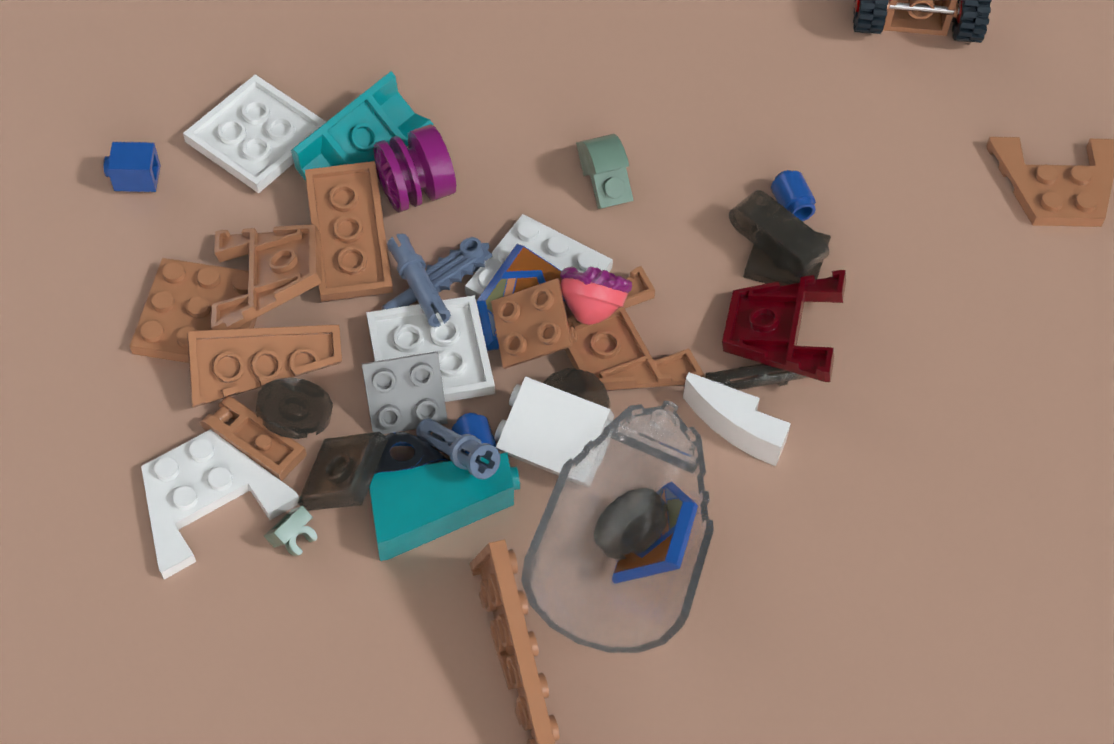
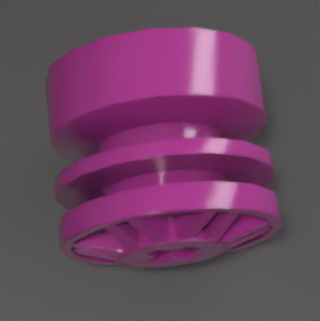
[374,124,457,213]

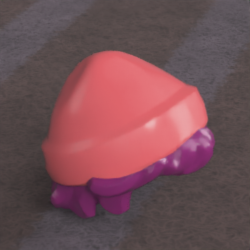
[560,266,632,325]

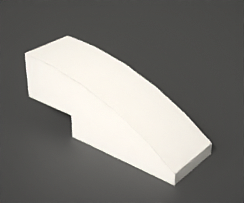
[683,372,791,467]

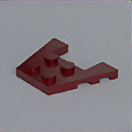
[722,270,846,382]

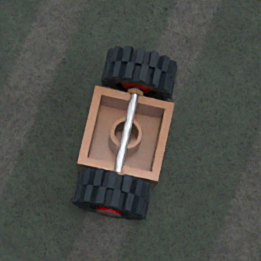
[853,0,992,43]

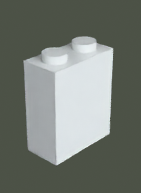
[494,377,614,486]

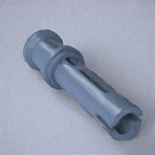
[416,418,500,479]

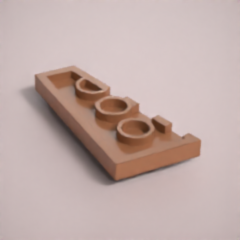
[187,325,342,408]

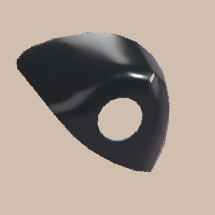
[351,432,450,494]

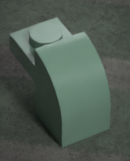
[576,134,634,209]

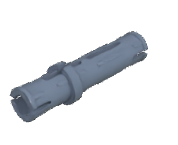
[387,233,451,327]

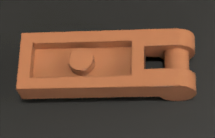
[200,396,307,481]

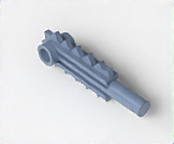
[381,237,493,310]

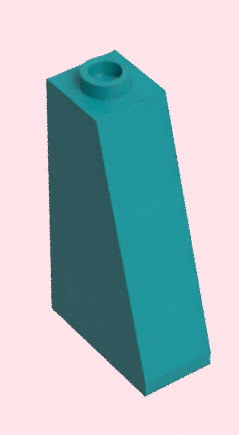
[368,453,520,561]

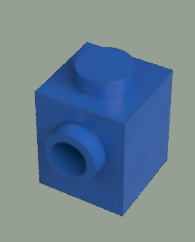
[104,142,161,192]

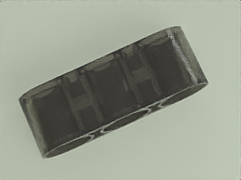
[729,190,829,278]

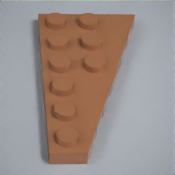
[469,539,560,744]

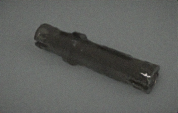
[705,363,808,390]

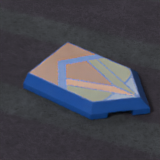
[476,244,565,351]
[612,481,698,584]

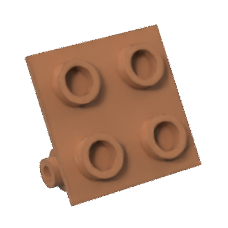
[491,278,578,369]

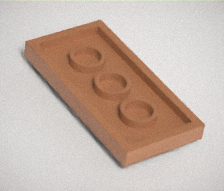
[305,161,393,302]

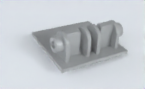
[362,351,448,436]

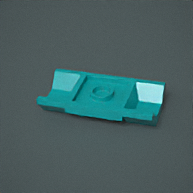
[291,71,434,181]

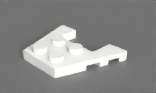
[141,429,301,580]

